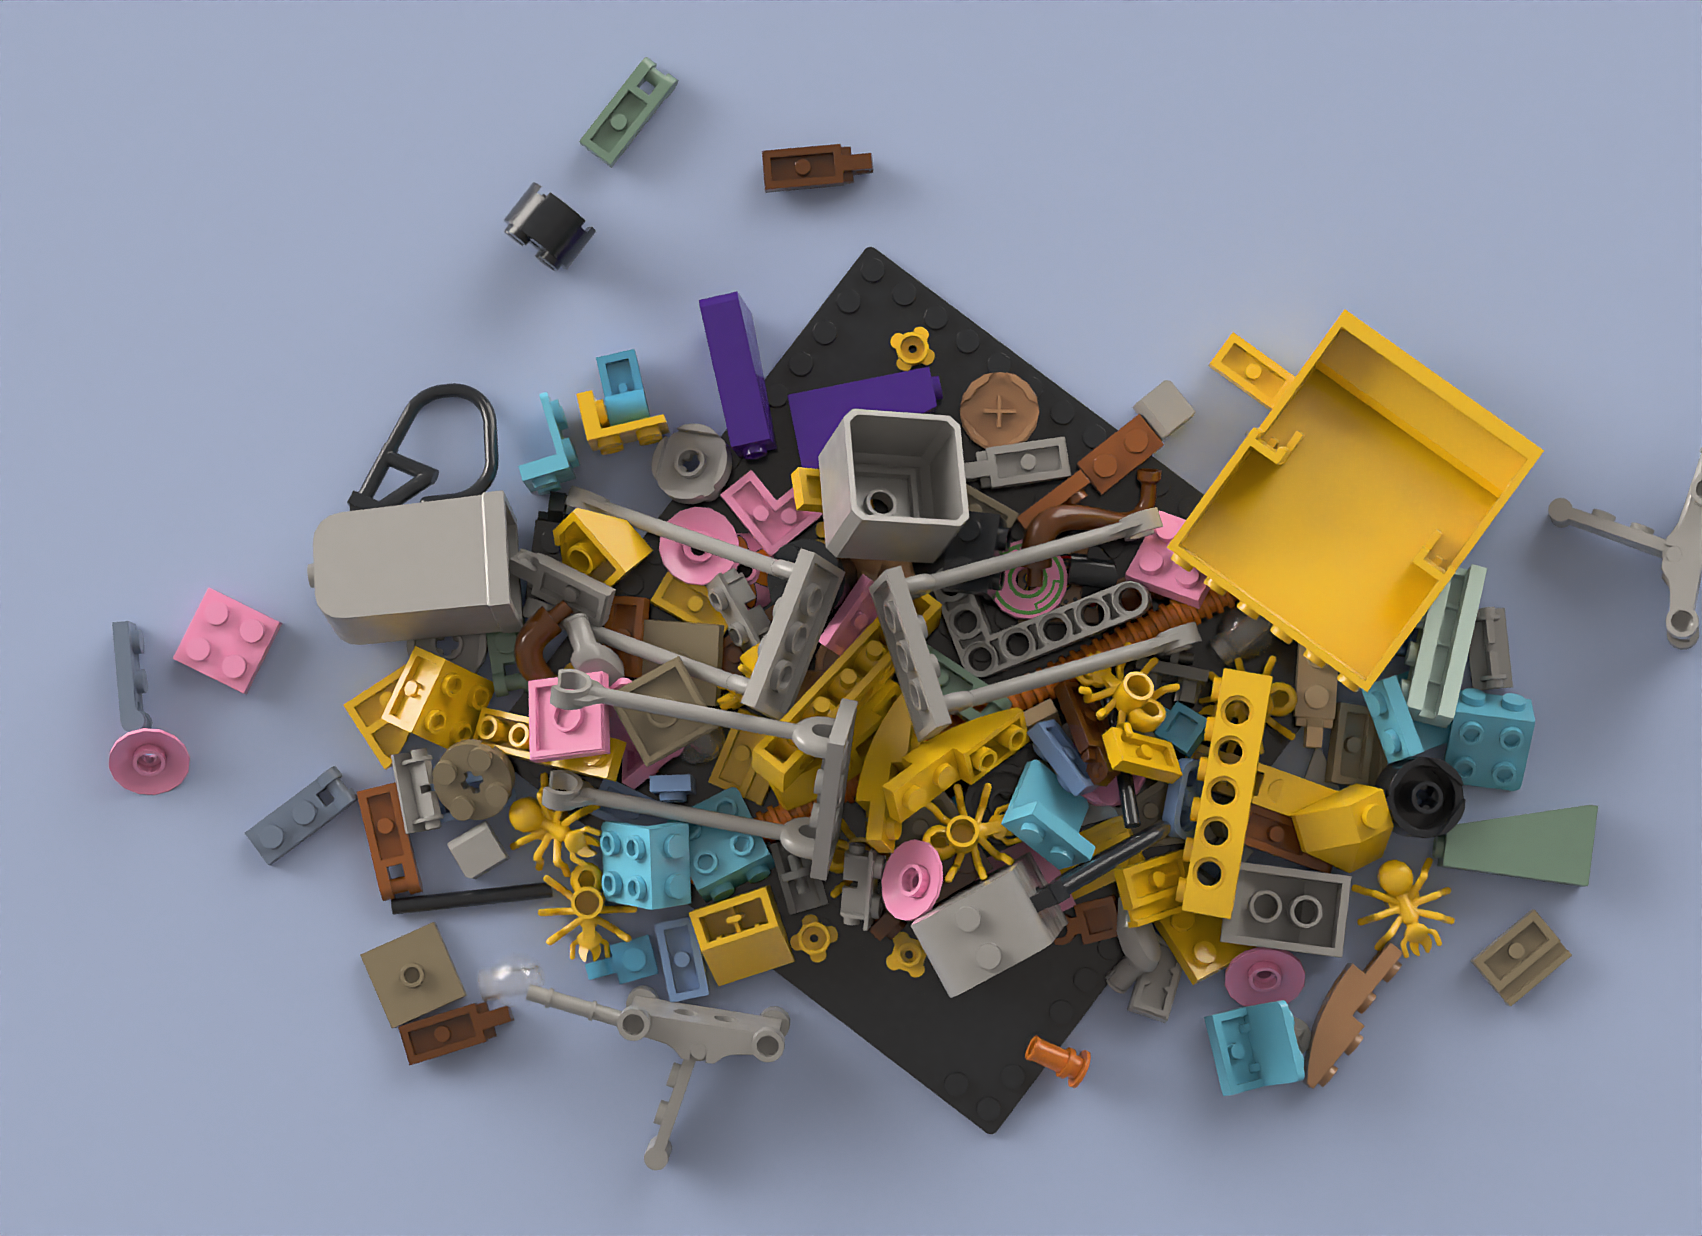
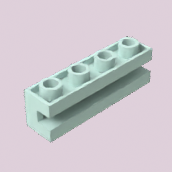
[1399,564,1487,728]

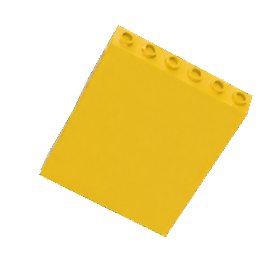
[1167,309,1544,693]

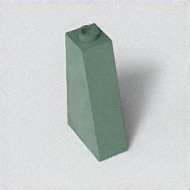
[1432,805,1598,887]

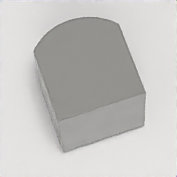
[1133,380,1196,441]
[447,820,510,879]

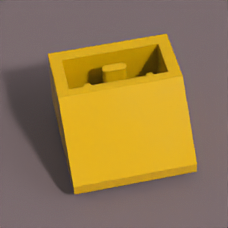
[689,884,795,987]

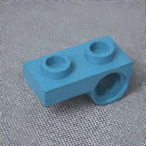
[596,349,650,426]

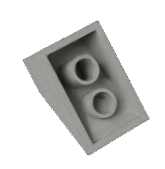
[1220,862,1352,958]

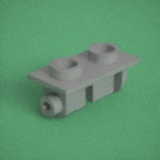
[706,568,771,653]
[1469,607,1513,690]
[391,748,444,834]
[840,842,886,931]

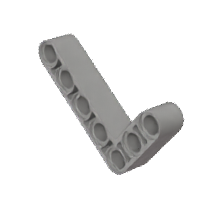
[934,568,1152,678]

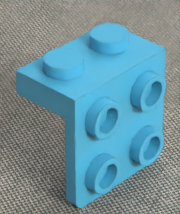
[518,392,580,495]
[1361,671,1451,764]
[1443,688,1535,791]
[1001,760,1096,870]
[667,787,776,903]
[600,820,691,910]
[1204,1000,1305,1096]

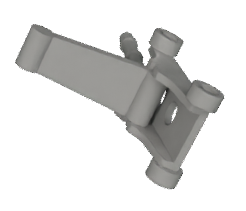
[1548,447,1702,650]
[526,984,790,1170]

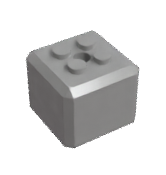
[818,409,969,563]

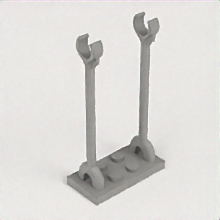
[522,486,845,721]
[869,507,1202,742]
[542,669,858,881]

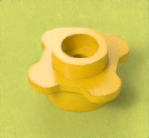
[890,327,935,371]
[790,914,838,962]
[886,932,926,978]

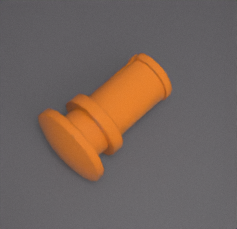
[1025,1036,1091,1088]

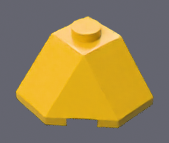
[553,508,653,587]
[1291,783,1394,873]

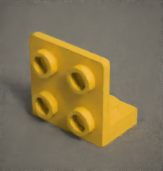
[576,390,670,455]
[381,646,495,749]

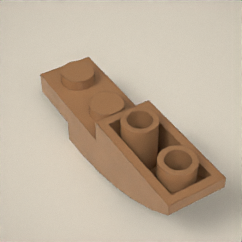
[1303,942,1403,1089]

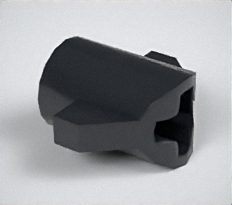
[1067,544,1118,598]

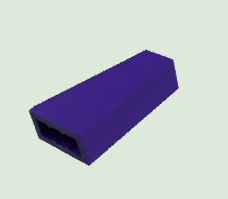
[698,291,777,459]
[788,367,943,469]

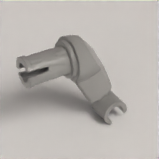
[563,613,625,687]
[1105,897,1161,994]

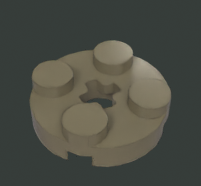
[432,739,516,821]

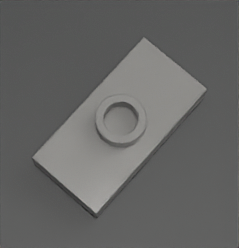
[1127,934,1183,1023]

